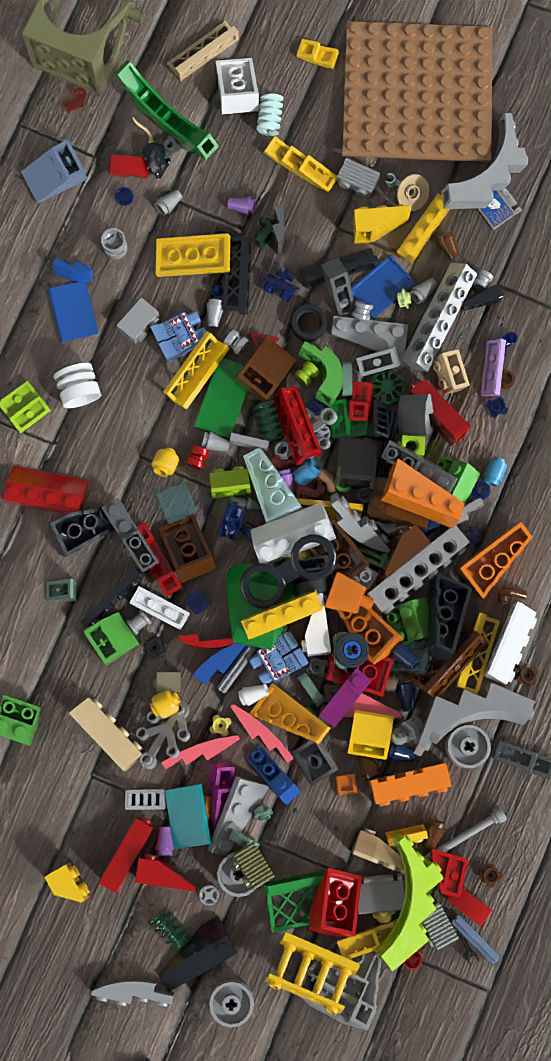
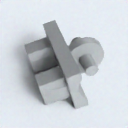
[391,717,424,745]

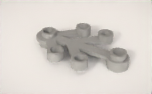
[274,408,337,461]
[136,701,190,769]

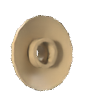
[396,174,430,211]

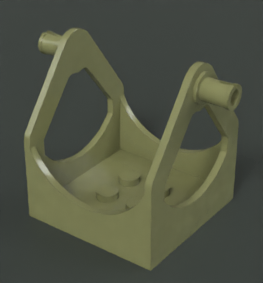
[22,0,145,95]

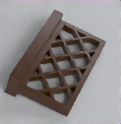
[401,623,487,700]

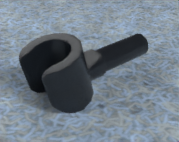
[461,936,479,965]

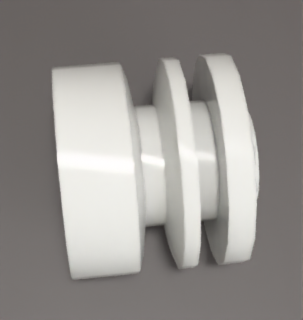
[54,363,102,408]

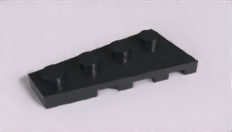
[80,567,149,627]

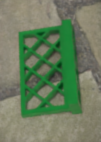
[262,867,342,933]

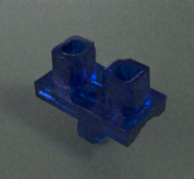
[264,268,299,301]
[217,503,246,541]

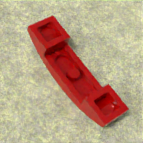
[137,522,183,597]
[179,634,236,649]

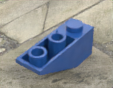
[245,744,301,805]

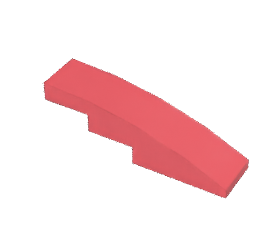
[230,704,294,763]
[161,735,240,769]

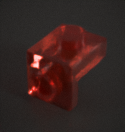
[296,480,325,500]

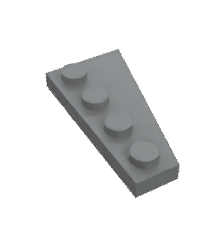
[331,316,408,363]
[207,776,270,856]

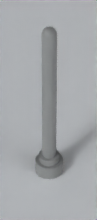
[423,806,507,861]

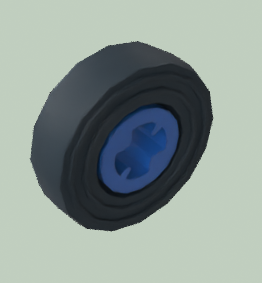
[334,632,369,668]

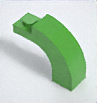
[298,341,344,408]

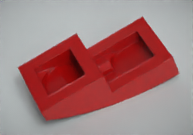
[109,155,149,179]
[349,381,373,421]
[447,888,493,926]

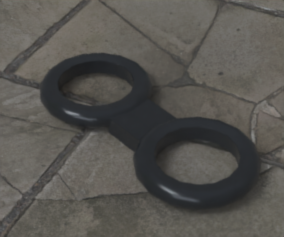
[240,534,337,609]

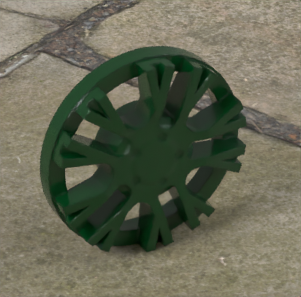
[371,369,405,405]

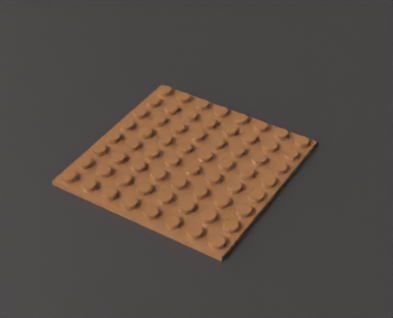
[342,21,493,162]

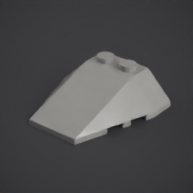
[301,933,381,1030]

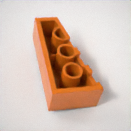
[381,459,465,528]
[456,522,533,599]
[369,763,452,807]

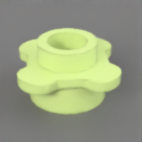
[397,288,411,309]

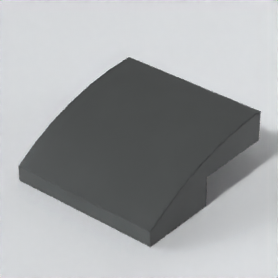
[272,204,284,255]
[398,394,434,435]

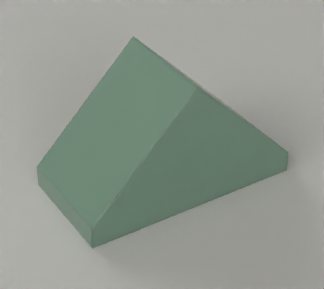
[46,579,77,601]

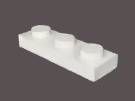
[130,586,190,630]

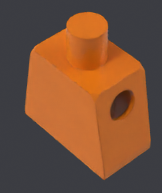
[325,572,375,613]

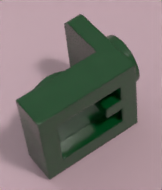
[255,216,275,249]

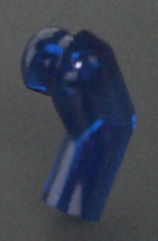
[210,273,233,296]
[499,332,518,357]

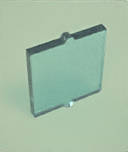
[156,482,198,524]

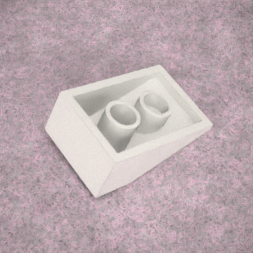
[216,58,259,114]
[301,593,331,657]

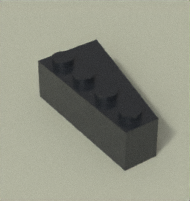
[428,573,473,662]

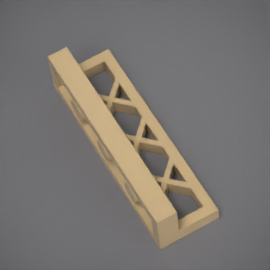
[167,21,239,81]

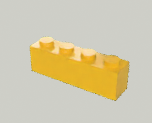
[241,589,323,639]

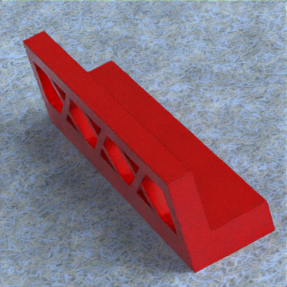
[272,387,322,465]

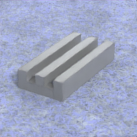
[230,433,269,452]

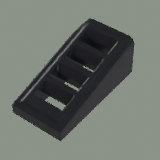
[461,285,503,311]
[366,399,390,441]
[292,555,329,583]

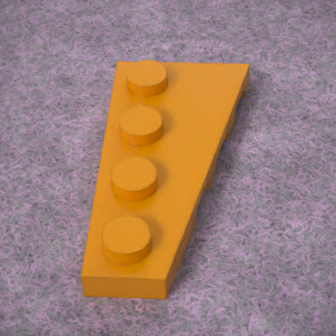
[249,683,331,744]

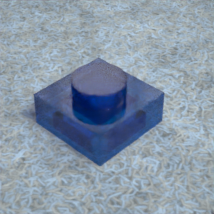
[184,589,211,616]

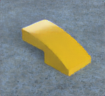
[297,39,339,69]

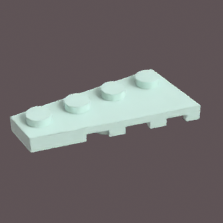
[243,448,302,523]

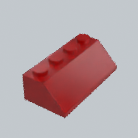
[3,466,89,514]

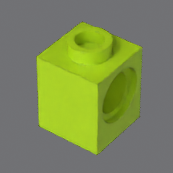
[397,435,425,457]

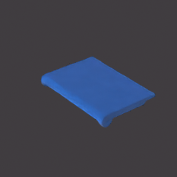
[351,255,415,319]
[48,282,99,343]

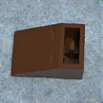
[233,336,296,404]

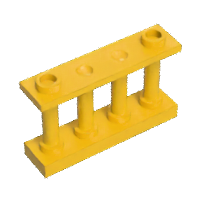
[265,932,360,1014]

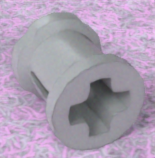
[126,610,151,635]

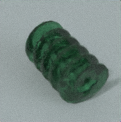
[253,400,284,442]
[149,907,193,951]

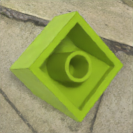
[210,467,251,499]

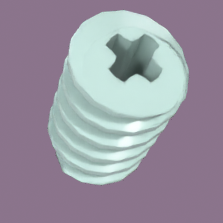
[256,94,284,136]

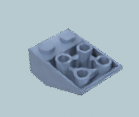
[21,140,87,204]

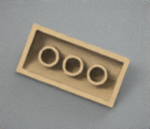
[69,697,143,771]

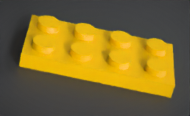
[156,233,230,277]

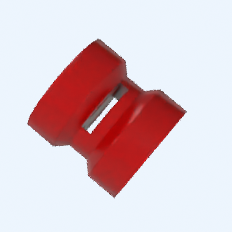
[185,445,210,470]
[403,950,422,969]

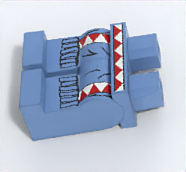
[151,312,206,363]
[249,631,308,684]

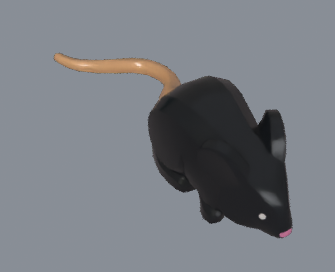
[132,117,171,180]

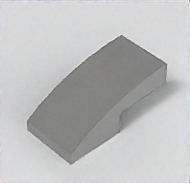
[449,498,484,528]

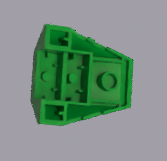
[226,563,297,650]

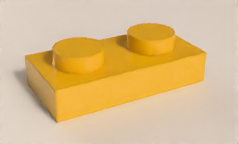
[385,824,428,847]

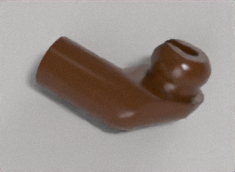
[497,587,527,603]

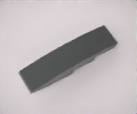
[494,741,551,780]

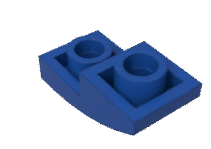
[52,258,93,282]

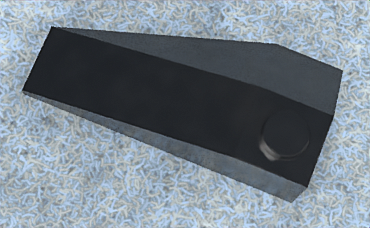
[48,503,125,557]
[159,916,238,992]

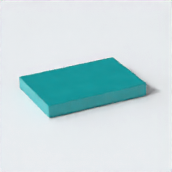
[165,784,211,849]

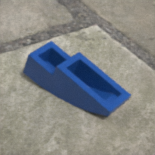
[193,643,247,685]

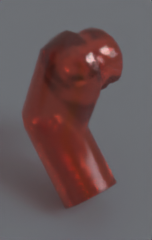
[65,87,87,112]
[271,455,297,469]

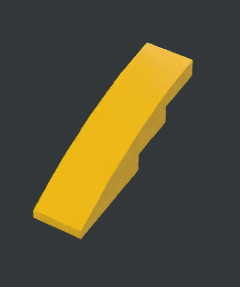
[263,136,337,193]
[337,918,398,959]

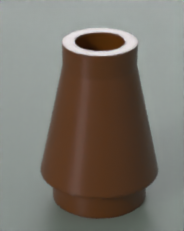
[437,231,460,261]
[356,755,380,781]
[424,819,446,849]

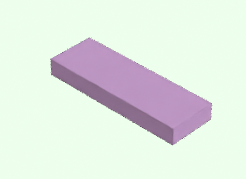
[481,339,506,397]

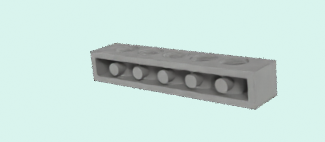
[402,263,477,372]
[366,525,470,615]

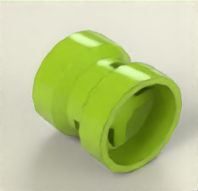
[294,361,321,387]

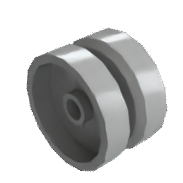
[445,725,491,768]
[217,852,255,897]
[209,978,254,1028]

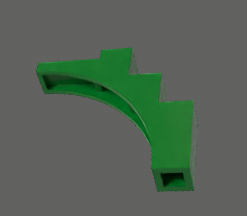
[114,60,219,159]

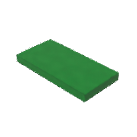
[194,358,247,440]

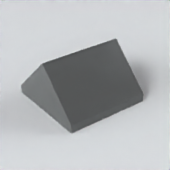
[291,741,339,786]

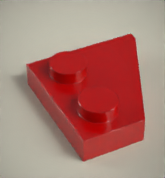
[430,849,469,899]

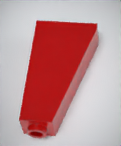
[409,379,471,446]
[98,816,154,893]

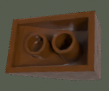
[367,477,429,530]
[158,514,216,583]
[309,519,370,581]
[376,525,431,585]

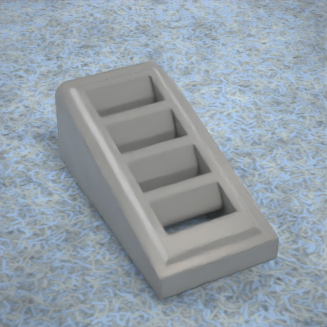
[125,789,166,810]

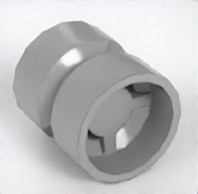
[101,228,127,260]

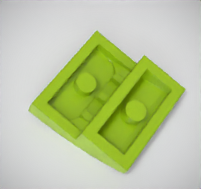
[0,380,51,433]

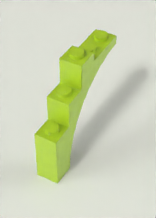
[375,833,444,972]

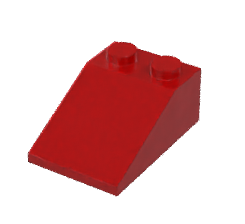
[324,646,394,697]
[135,853,197,892]
[309,868,362,938]

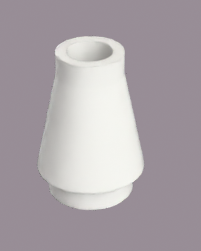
[239,684,269,706]

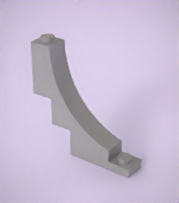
[413,683,535,757]

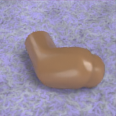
[315,468,336,494]

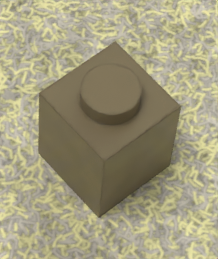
[153,672,181,693]

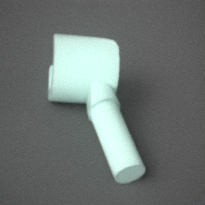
[385,173,401,188]

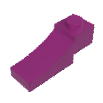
[319,668,372,728]
[208,761,235,827]

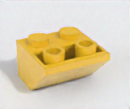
[348,710,394,760]
[45,863,90,902]

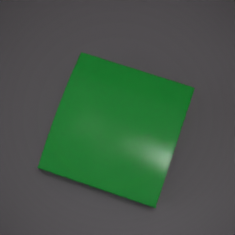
[329,399,369,439]

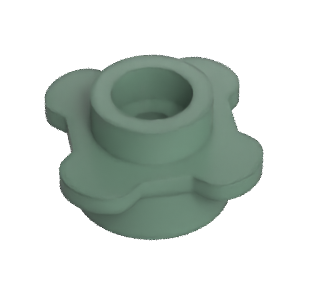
[254,805,273,822]

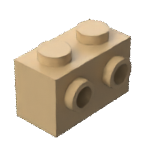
[433,349,470,395]

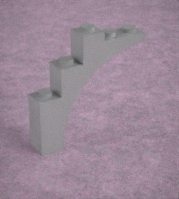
[441,113,528,209]

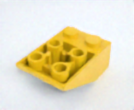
[353,204,411,244]

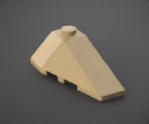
[351,828,405,875]

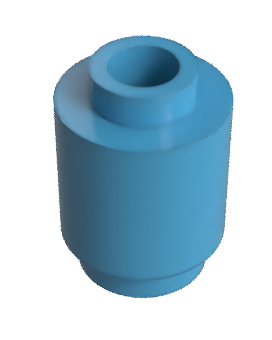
[483,457,507,487]
[293,459,322,486]

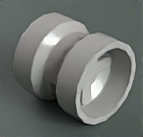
[223,329,249,355]

